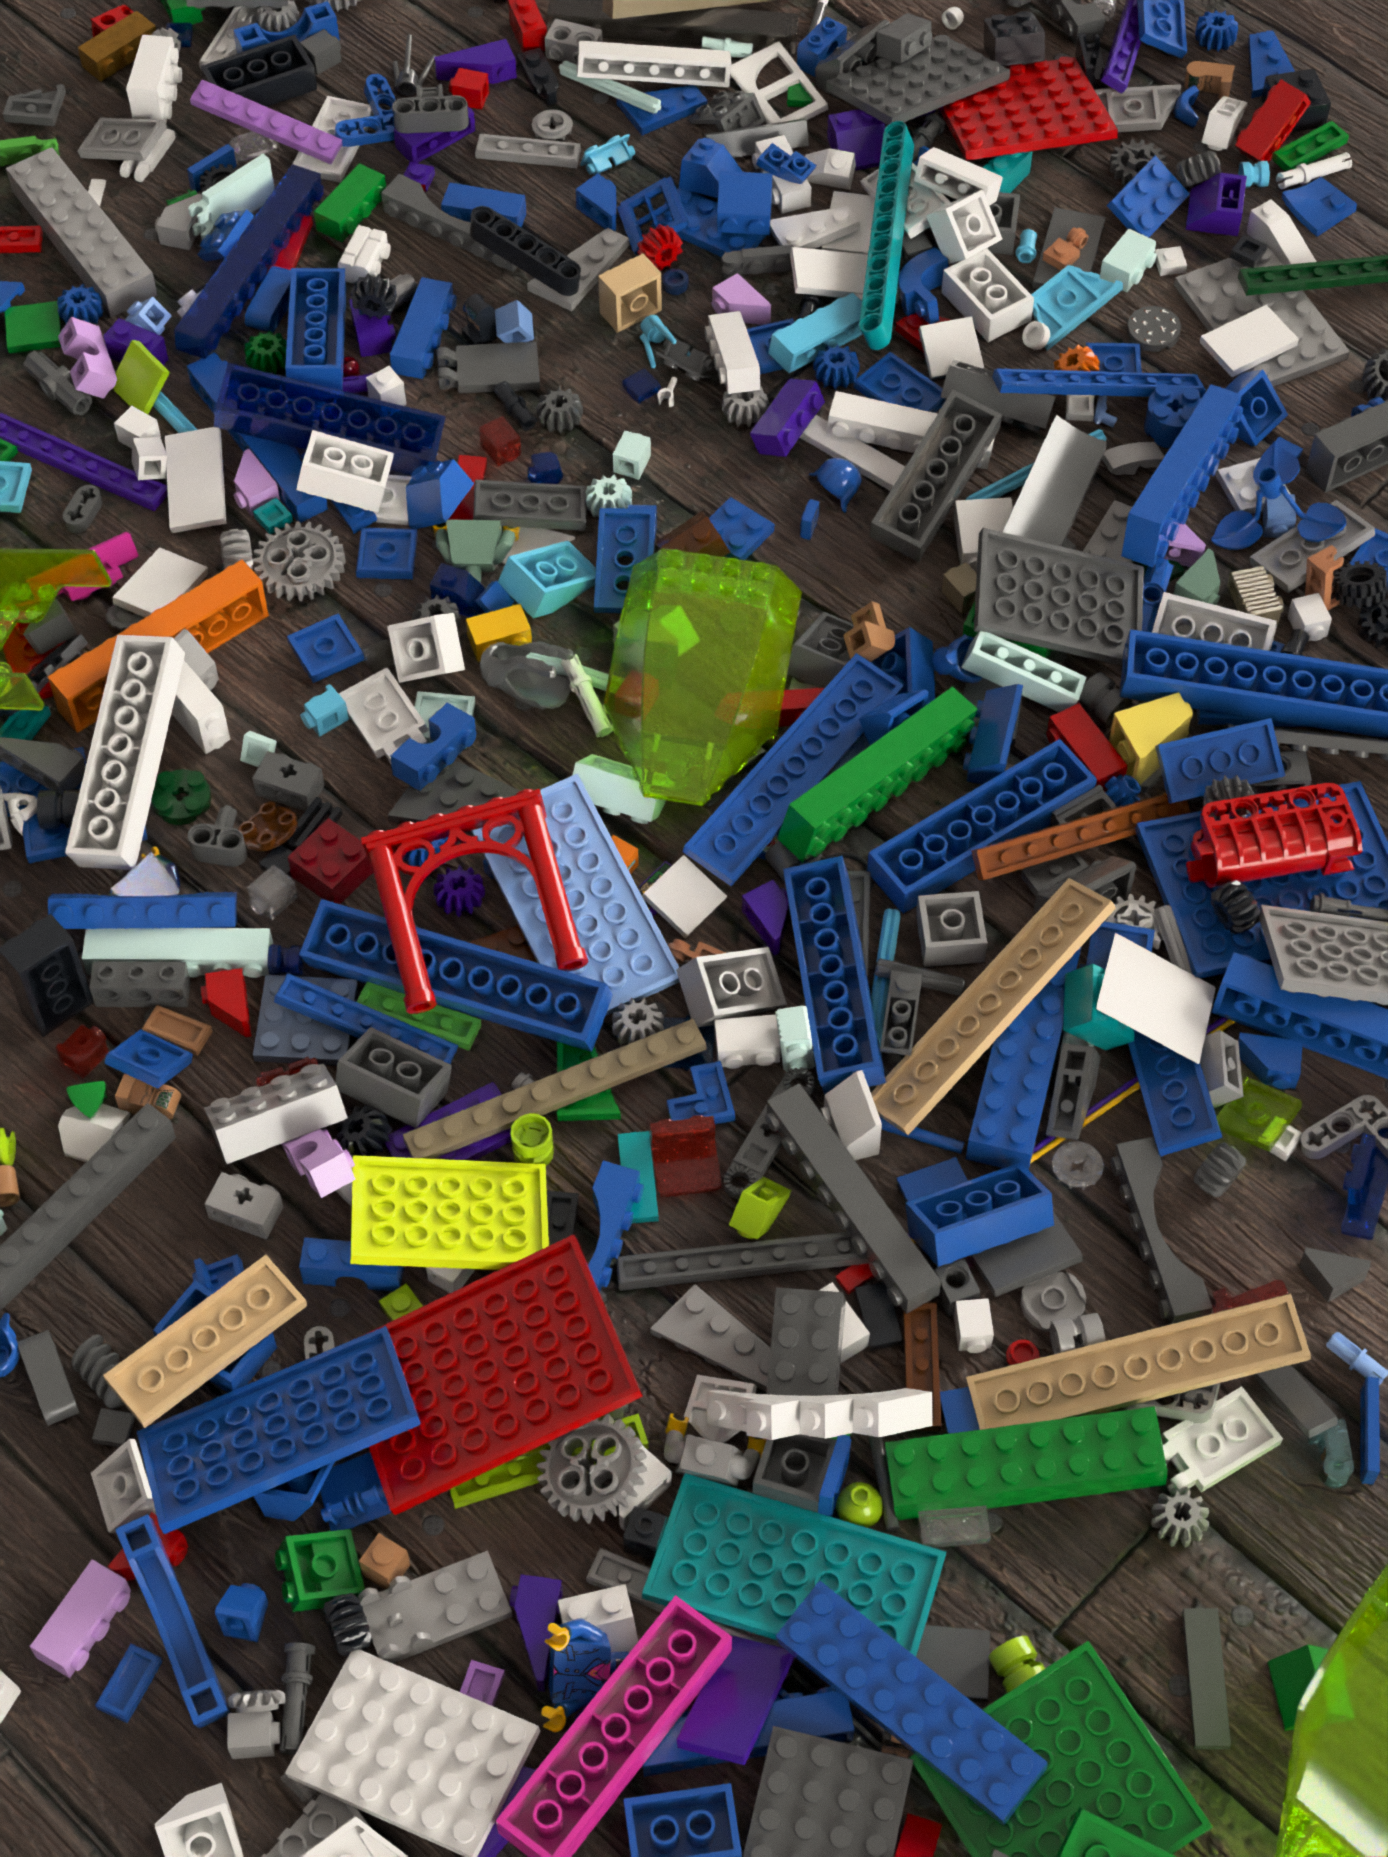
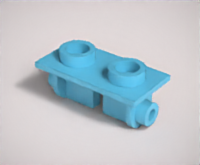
[580,134,635,175]

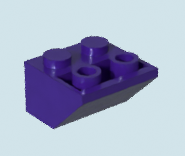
[1185,173,1247,236]

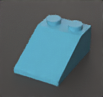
[498,540,596,619]

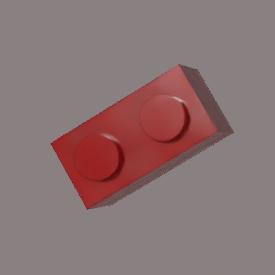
[508,0,547,52]

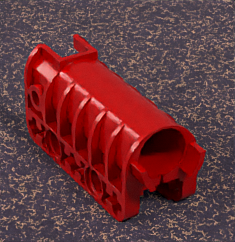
[1186,783,1362,888]

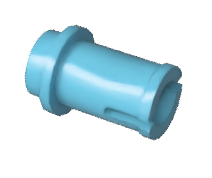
[1015,229,1037,263]

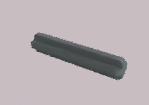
[875,958,965,995]

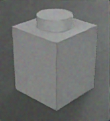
[227,1711,281,1759]

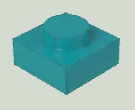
[253,498,293,534]

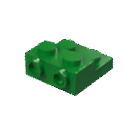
[275,1529,365,1612]

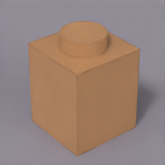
[359,1533,410,1590]

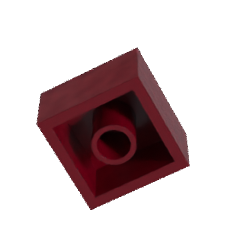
[287,818,373,904]

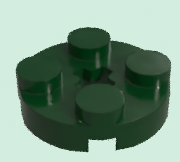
[151,769,212,825]

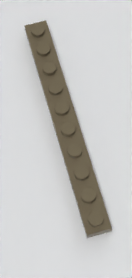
[403,1019,706,1159]

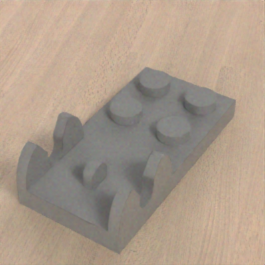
[358,1550,512,1663]

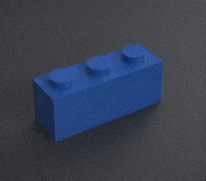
[441,182,526,228]

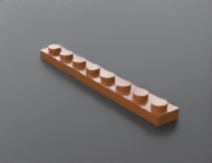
[971,793,1190,880]

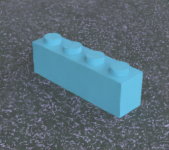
[768,293,863,373]

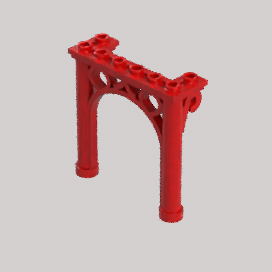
[361,789,588,1014]

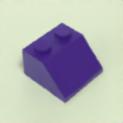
[827,109,886,171]

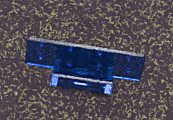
[1341,1127,1388,1240]

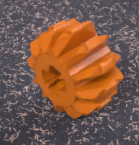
[1053,344,1100,371]

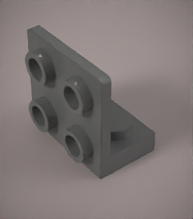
[689,91,766,132]

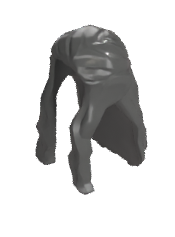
[480,642,574,710]

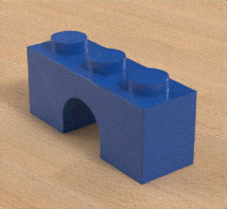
[390,702,476,791]
[299,1237,404,1291]

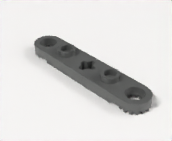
[724,1067,815,1199]

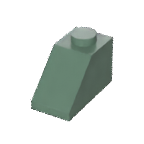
[1174,549,1220,605]

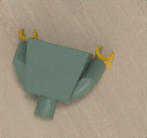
[433,520,520,587]

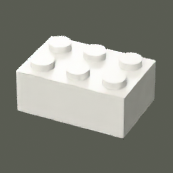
[126,35,182,123]
[942,249,1034,342]
[296,430,394,513]

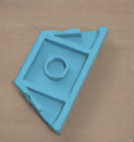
[1031,265,1123,351]

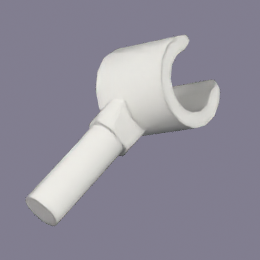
[657,377,678,407]

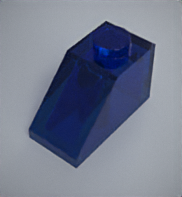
[430,563,486,617]

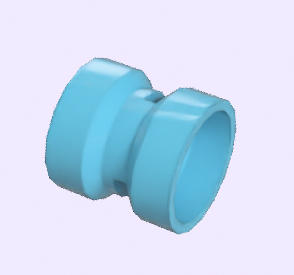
[1238,161,1270,188]

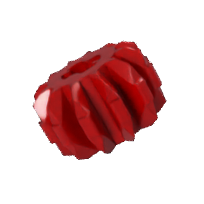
[637,224,683,271]

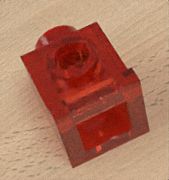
[55,1024,109,1079]

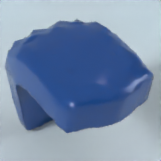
[1173,85,1199,128]

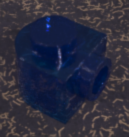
[527,452,563,484]

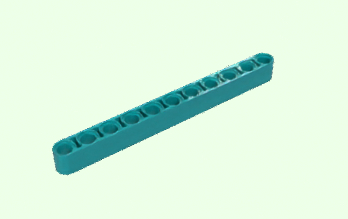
[859,121,914,350]

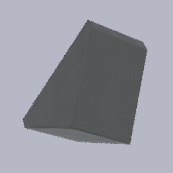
[23,593,77,654]
[1300,1247,1371,1302]

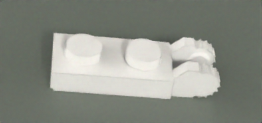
[120,129,176,182]

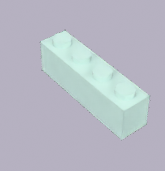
[961,631,1087,712]

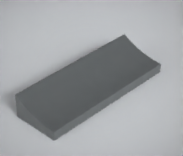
[1002,415,1107,547]

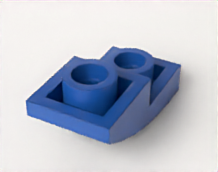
[756,143,817,184]

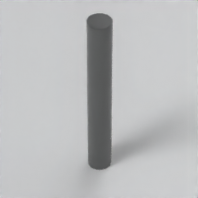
[869,1436,900,1532]

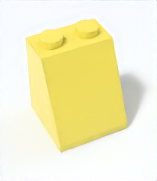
[1109,692,1193,785]

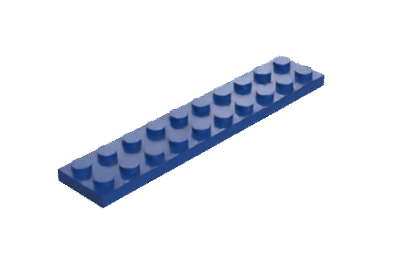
[683,653,904,886]

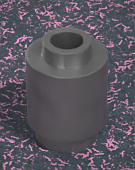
[390,274,418,310]

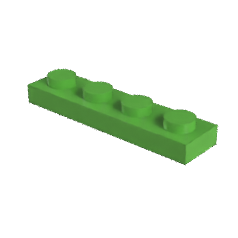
[357,981,481,1051]

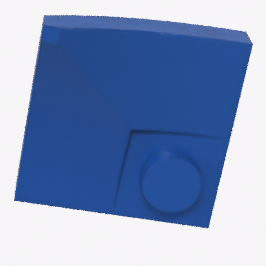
[1282,177,1357,237]

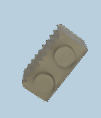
[1227,565,1284,624]

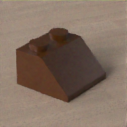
[656,511,730,583]

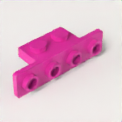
[26,532,139,601]

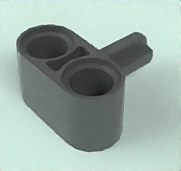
[187,805,247,867]

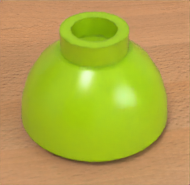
[836,1482,883,1528]

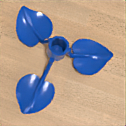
[1211,441,1347,550]

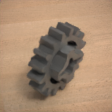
[1109,139,1166,185]

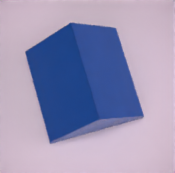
[859,689,929,746]

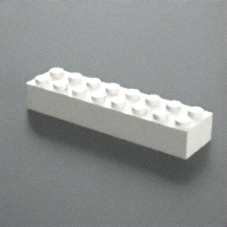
[65,635,185,870]

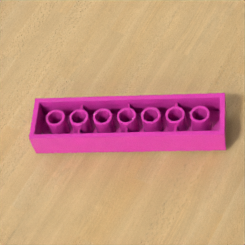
[496,1595,732,1857]

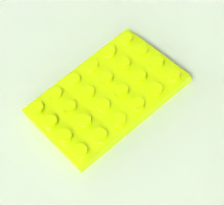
[350,1155,549,1270]

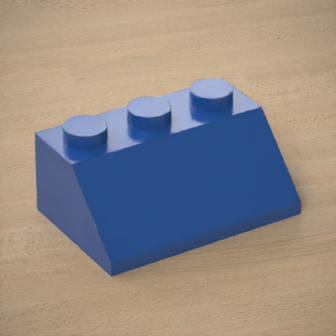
[871,627,935,706]
[963,684,1023,785]

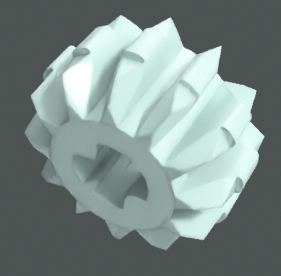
[586,474,632,517]

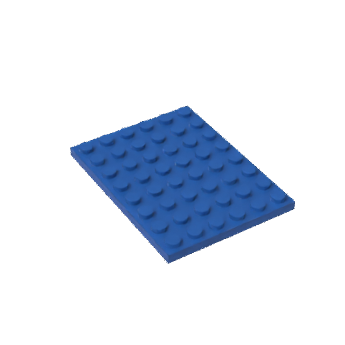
[1135,781,1388,978]

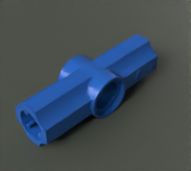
[1142,558,1174,633]

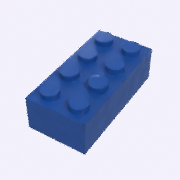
[905,1163,1054,1267]

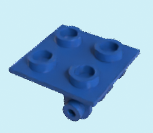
[320,1452,392,1531]

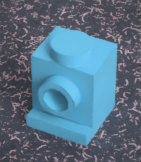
[300,684,349,737]

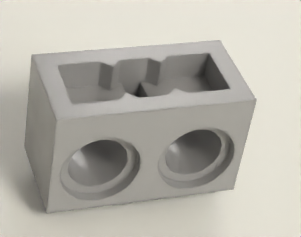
[545,18,603,65]

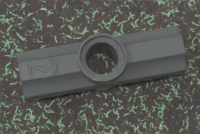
[23,350,93,415]

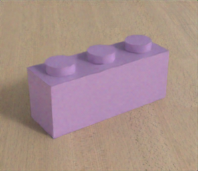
[30,1559,131,1678]

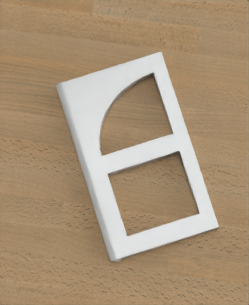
[730,41,828,124]

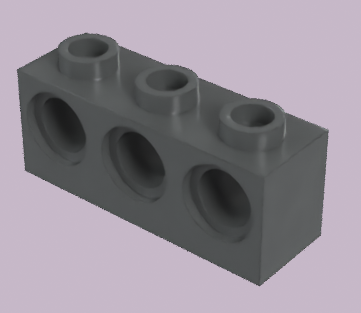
[89,962,191,1007]

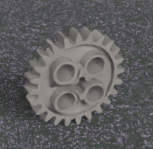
[253,521,346,601]
[537,1414,647,1523]

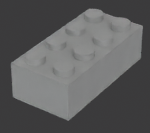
[204,1063,348,1164]

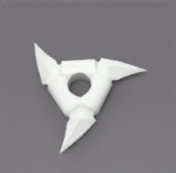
[3,793,37,835]

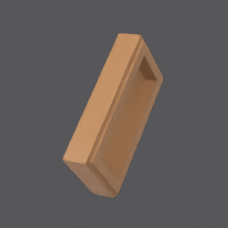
[142,1005,213,1056]

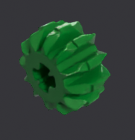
[244,330,287,377]

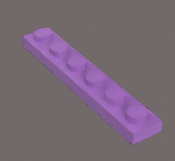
[190,80,342,164]

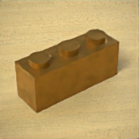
[78,11,156,82]

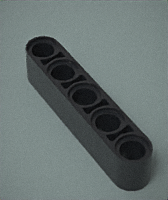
[470,206,581,296]

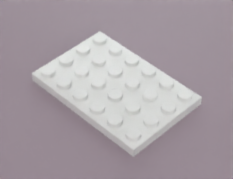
[285,1649,541,1857]

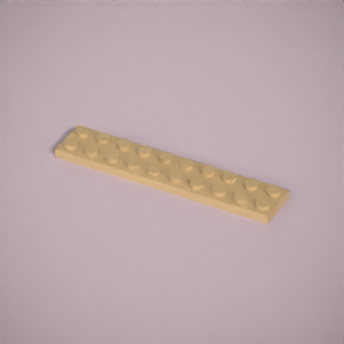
[871,878,1116,1135]
[966,1294,1311,1430]

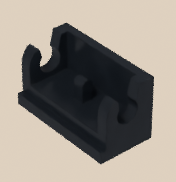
[1075,33,1109,89]

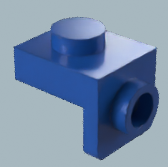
[192,1254,244,1293]

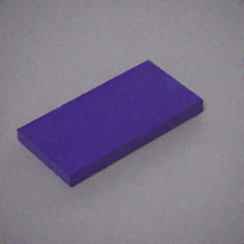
[676,1635,794,1765]

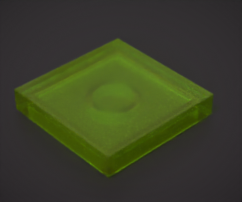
[1217,1077,1302,1152]

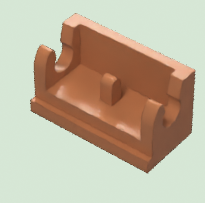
[1305,545,1344,610]

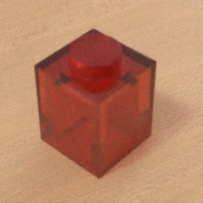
[479,416,521,467]

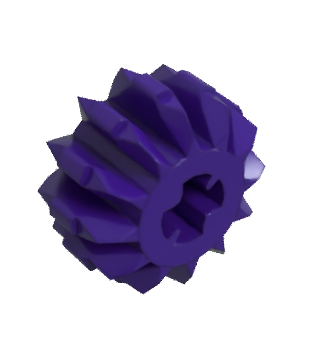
[433,864,485,917]

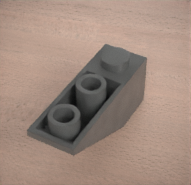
[880,970,922,1056]

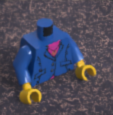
[541,1618,629,1732]

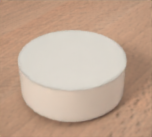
[1022,321,1050,350]

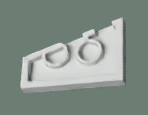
[770,206,860,249]

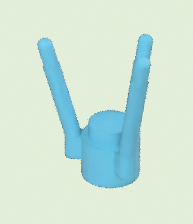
[640,315,690,368]

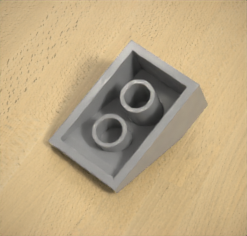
[676,947,787,1027]

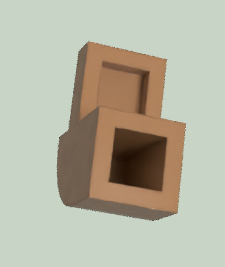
[843,601,895,663]

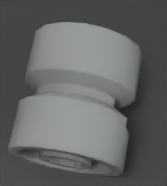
[1049,1313,1105,1354]

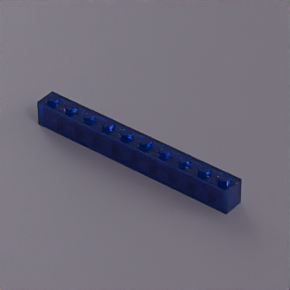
[174,164,324,359]

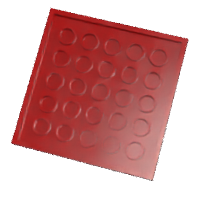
[939,56,1118,161]

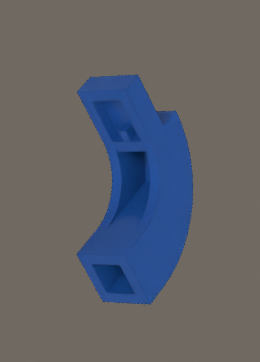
[898,247,949,324]

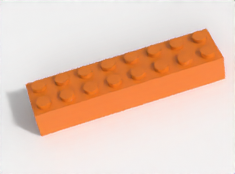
[48,560,269,733]

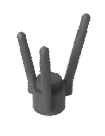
[393,34,436,96]

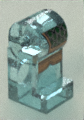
[1307,1419,1354,1489]

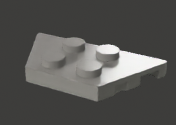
[1095,84,1181,132]

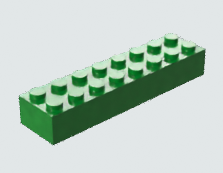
[777,686,978,863]
[885,1406,1168,1521]

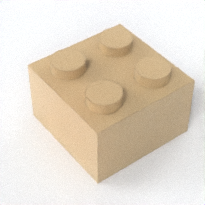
[598,254,662,333]

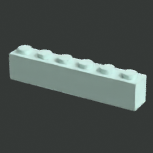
[82,928,274,978]

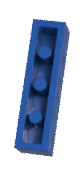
[390,277,457,379]

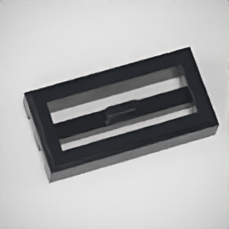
[285,797,343,850]

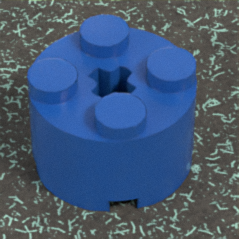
[1144,384,1201,448]

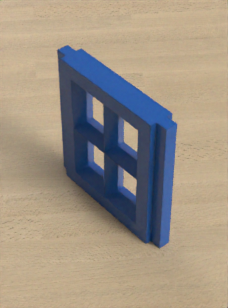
[617,176,690,255]

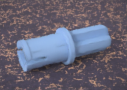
[1326,1332,1388,1385]

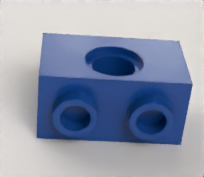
[797,16,847,77]

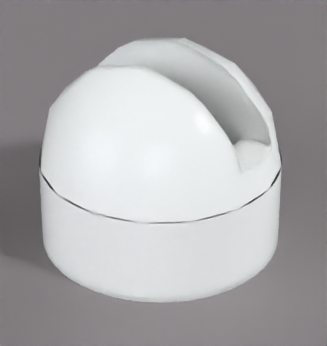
[942,7,964,30]

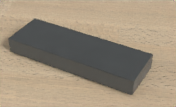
[1253,1365,1338,1438]

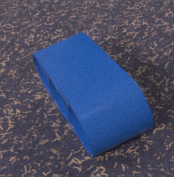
[245,266,291,333]

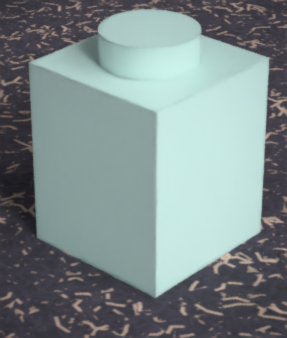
[613,431,651,480]

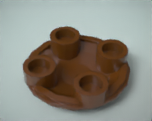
[238,802,298,851]

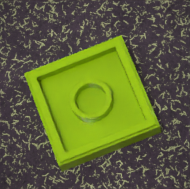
[113,340,170,415]

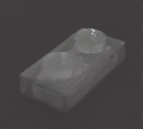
[918,1506,991,1548]

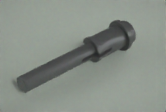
[1310,893,1388,922]

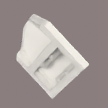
[58,1104,131,1162]
[684,1375,757,1443]

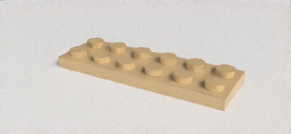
[103,1255,308,1428]

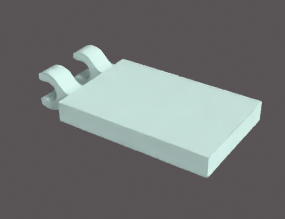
[188,154,276,240]

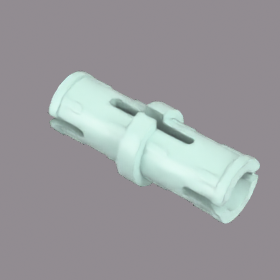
[701,36,753,59]

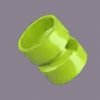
[510,1113,554,1166]
[988,1636,1045,1693]

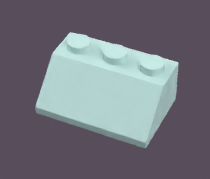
[572,754,675,824]

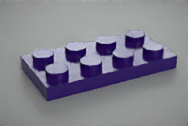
[383,1082,511,1161]

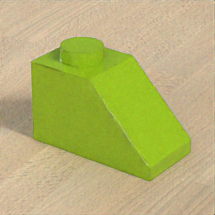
[729,1177,792,1239]

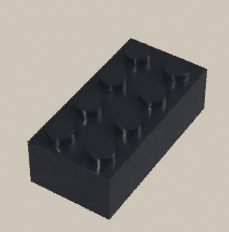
[200,34,317,121]
[0,914,94,1037]

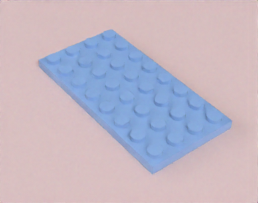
[471,773,680,1016]

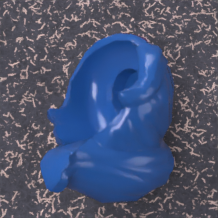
[932,634,983,683]

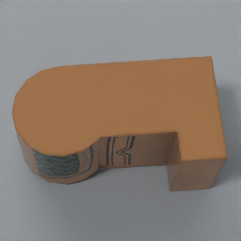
[1184,61,1235,99]
[115,1073,181,1120]

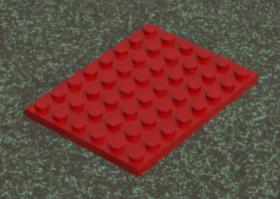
[360,1234,643,1516]

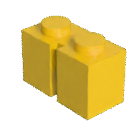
[466,603,532,662]

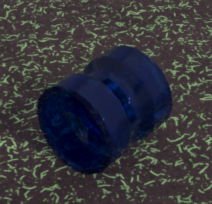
[268,944,303,976]

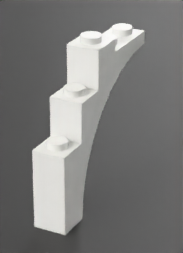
[707,1388,932,1440]

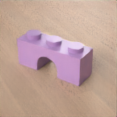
[58,317,117,399]
[281,1128,356,1198]

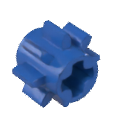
[1104,774,1141,807]

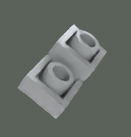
[1102,442,1165,475]

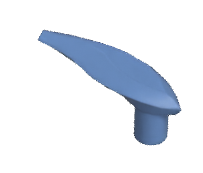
[1094,395,1118,428]

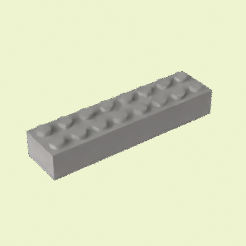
[6,147,158,318]

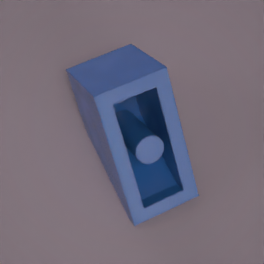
[575,173,617,232]
[1237,1032,1303,1089]
[215,1583,268,1642]

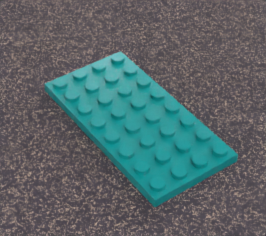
[642,1473,947,1657]

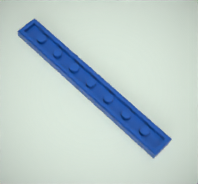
[992,369,1206,398]

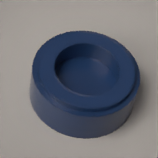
[662,269,689,295]

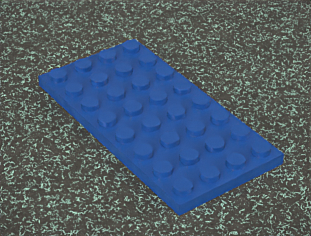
[137,1326,421,1534]

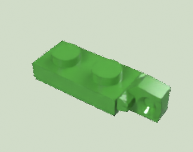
[0,136,60,167]

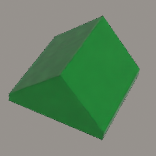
[1267,1644,1354,1731]

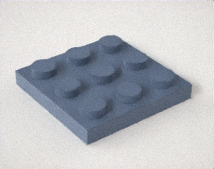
[253,975,358,1066]

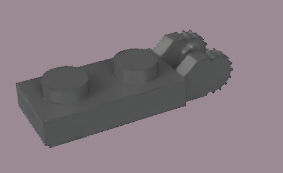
[721,245,795,278]

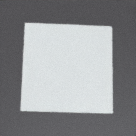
[1096,933,1215,1064]

